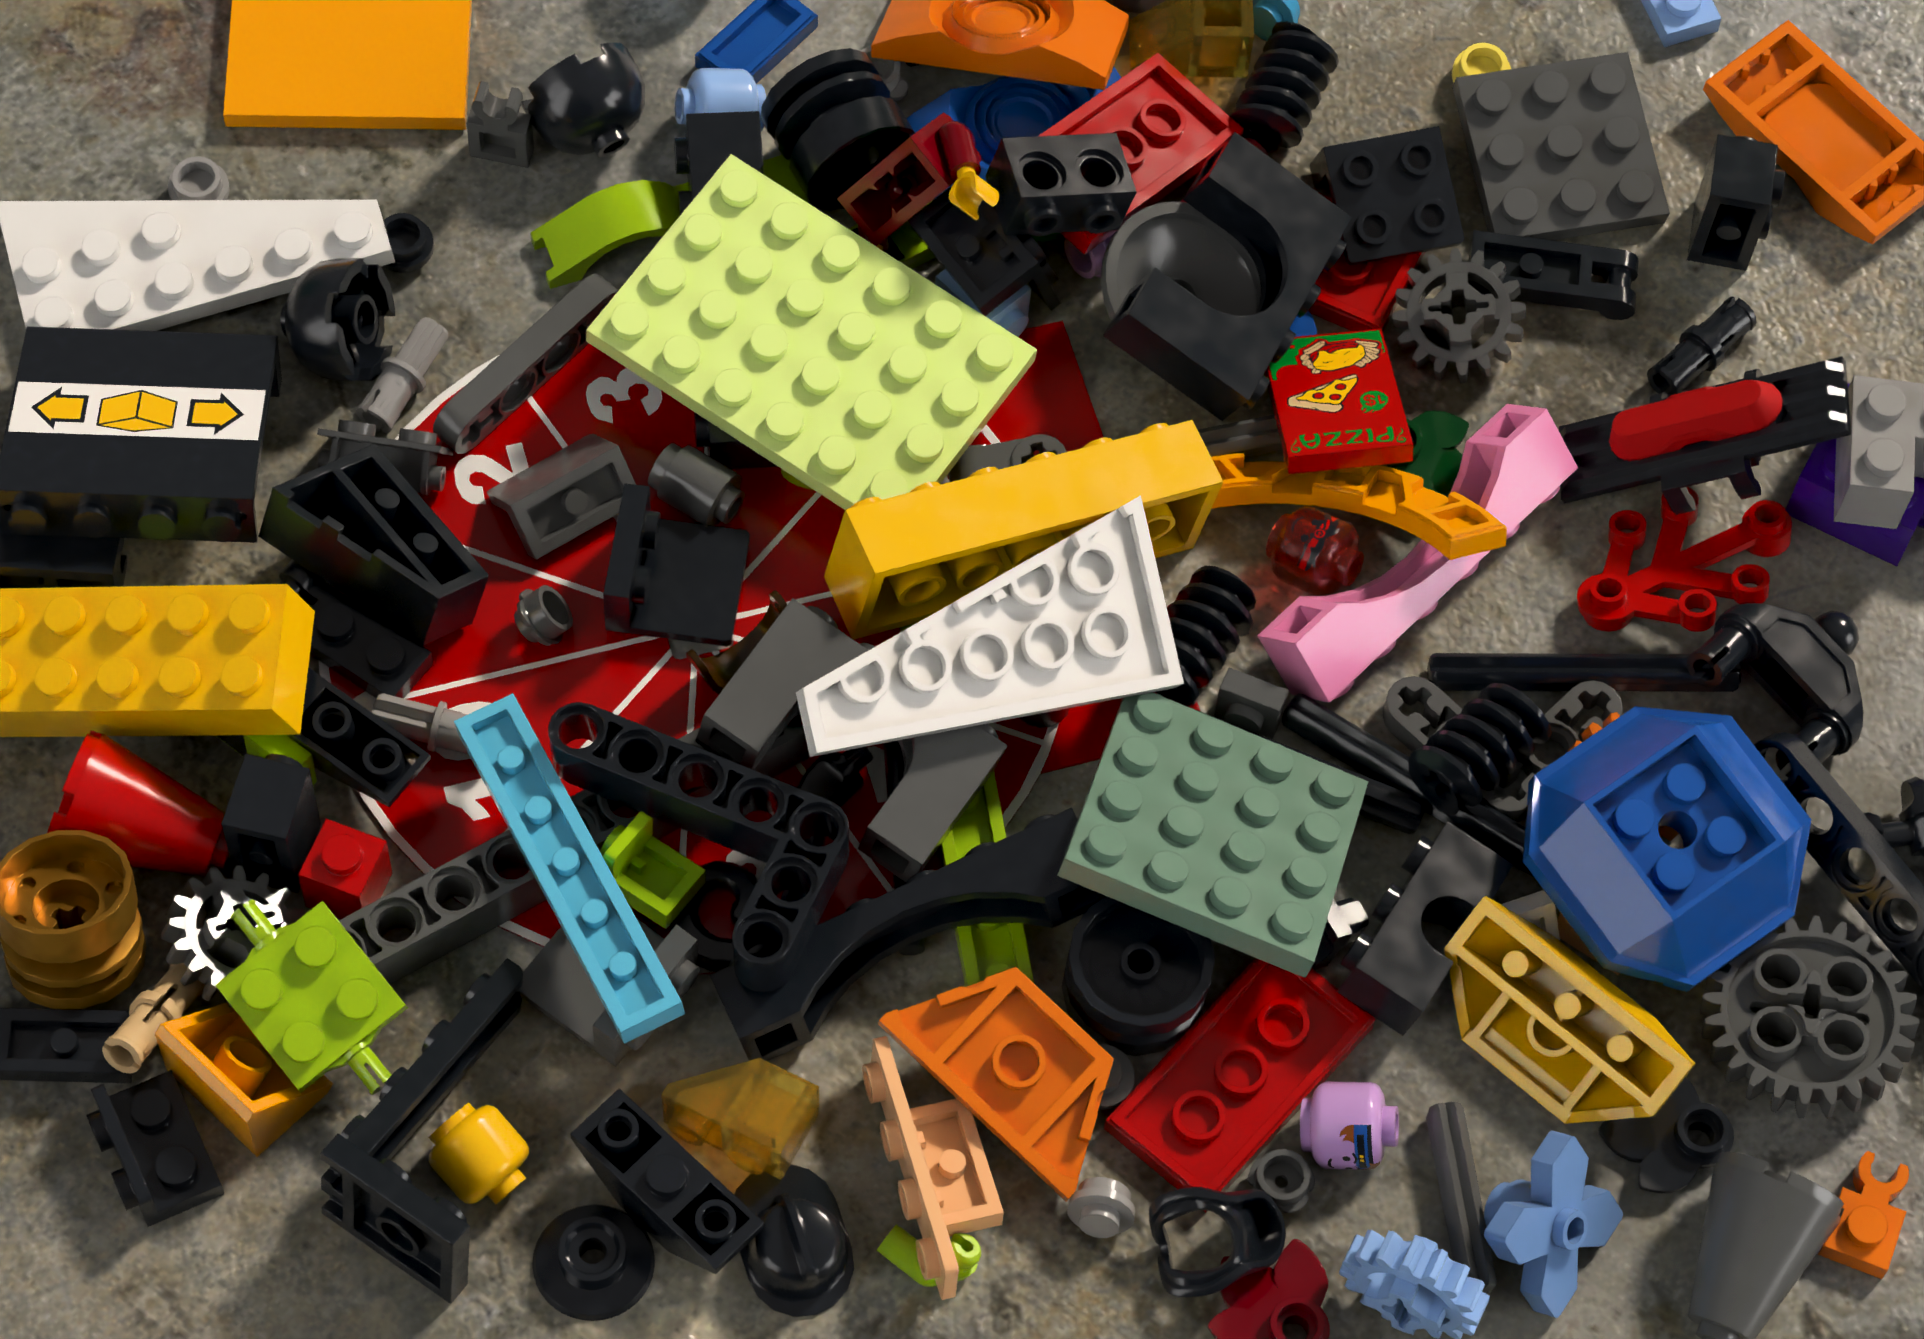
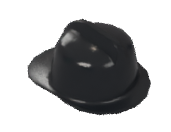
[735,1163,854,1317]

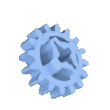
[1339,1230,1490,1339]

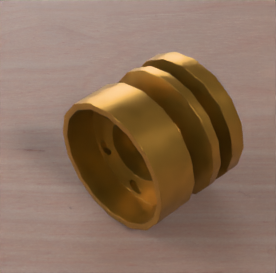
[0,830,147,1009]

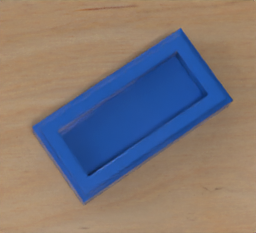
[695,0,818,84]

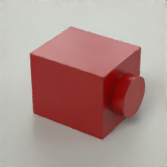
[298,818,393,920]

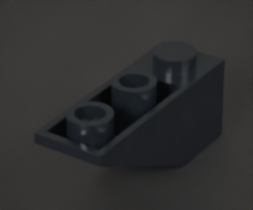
[287,667,431,807]

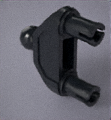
[1687,603,1864,777]

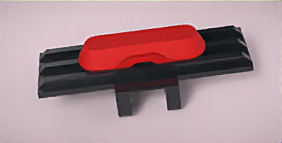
[1559,356,1851,515]

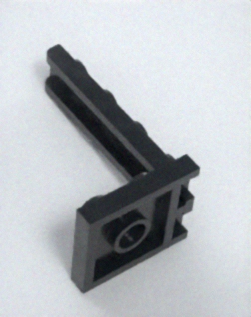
[320,958,523,1304]

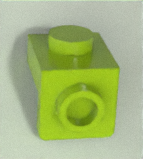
[600,811,706,929]

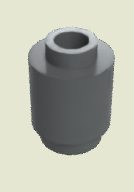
[648,443,745,527]

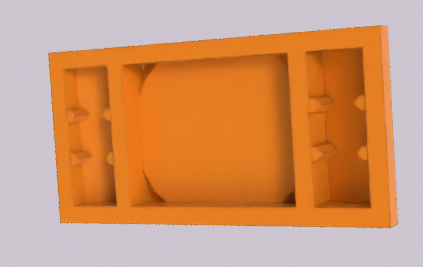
[871,0,1129,90]
[1703,20,1924,244]

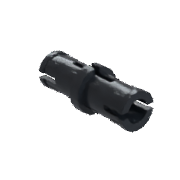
[1647,296,1757,397]

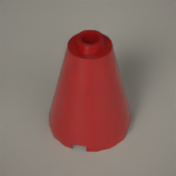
[47,730,229,876]

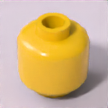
[428,1102,529,1205]

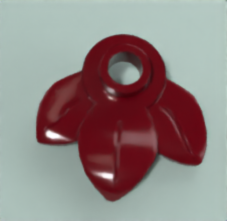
[1208,1239,1330,1339]

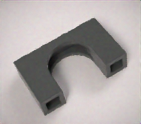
[696,598,1008,882]

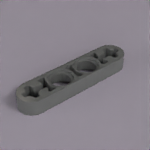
[433,274,619,454]

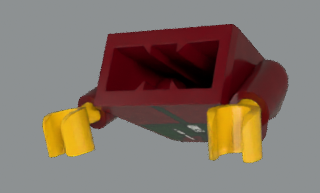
[837,112,999,252]

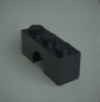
[1337,822,1513,1036]

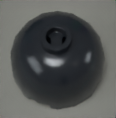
[521,43,645,157]
[280,258,395,381]

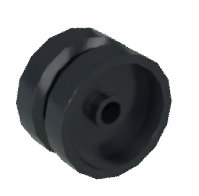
[1062,896,1215,1056]

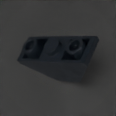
[570,1088,764,1274]

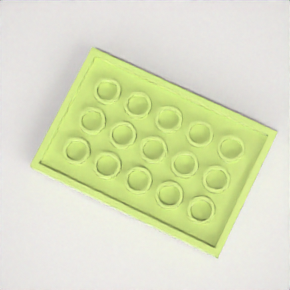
[586,154,1037,510]

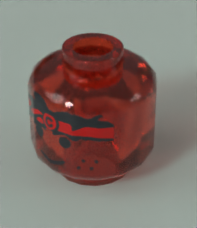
[1266,506,1364,596]

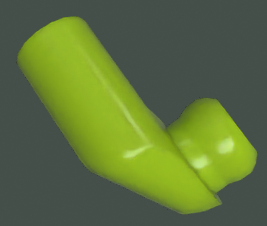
[876,1224,981,1287]

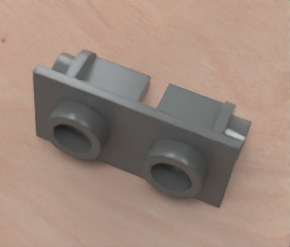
[317,419,454,496]

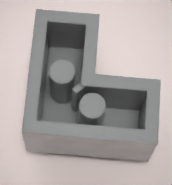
[1834,375,1924,529]

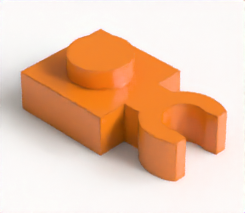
[1818,1151,1909,1279]

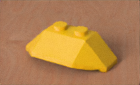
[1444,896,1696,1124]

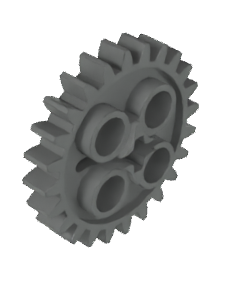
[1700,916,1919,1119]

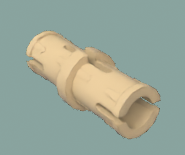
[102,963,205,1074]

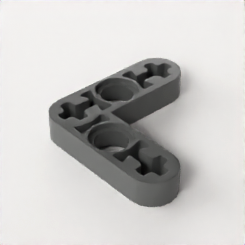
[1383,676,1623,823]

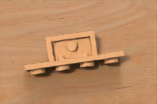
[862,1036,1004,1300]

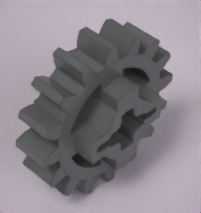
[1392,248,1526,383]
[161,866,305,1008]

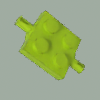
[215,899,408,1095]

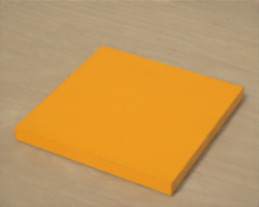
[223,0,472,130]

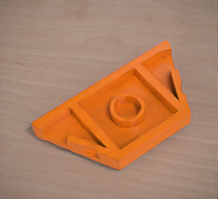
[878,967,1114,1202]

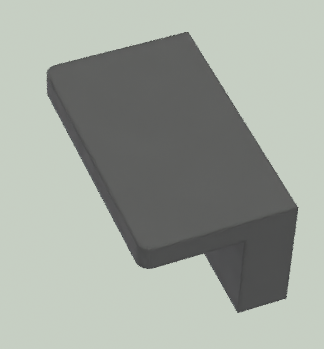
[487,434,636,559]

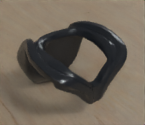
[1149,1187,1286,1297]

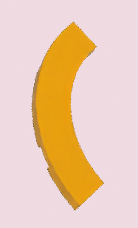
[1211,453,1507,560]

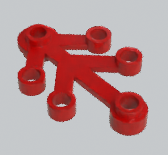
[1577,487,1792,632]

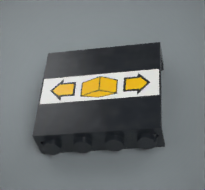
[0,326,282,543]

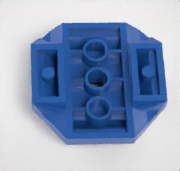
[1523,706,1811,992]

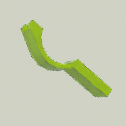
[530,155,808,289]

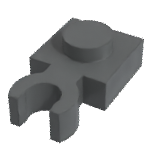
[466,81,534,168]

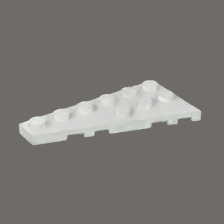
[0,200,395,331]
[796,495,1184,757]

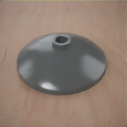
[1101,202,1261,321]

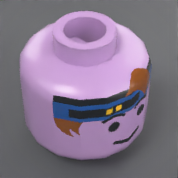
[1300,1081,1399,1170]

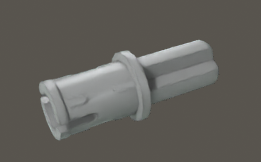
[356,317,448,433]
[371,693,468,754]

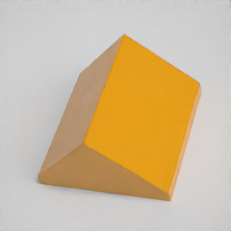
[155,1002,333,1157]

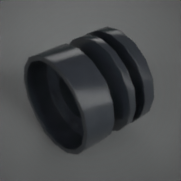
[761,48,915,211]

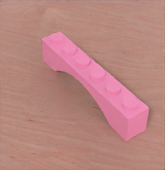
[1257,404,1578,703]

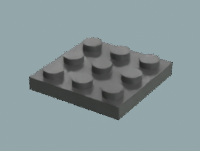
[1452,52,1670,240]

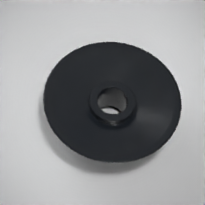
[532,1204,655,1321]

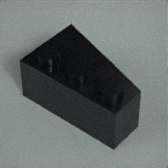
[258,444,489,647]

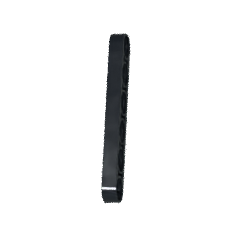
[1754,732,1924,991]

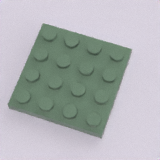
[1057,692,1369,978]

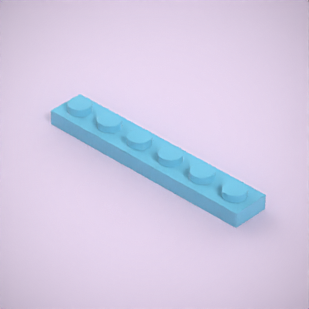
[454,693,685,1044]

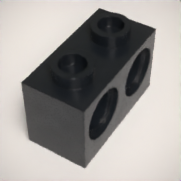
[985,133,1137,237]

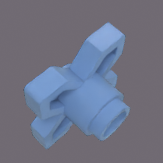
[1484,1130,1623,1318]

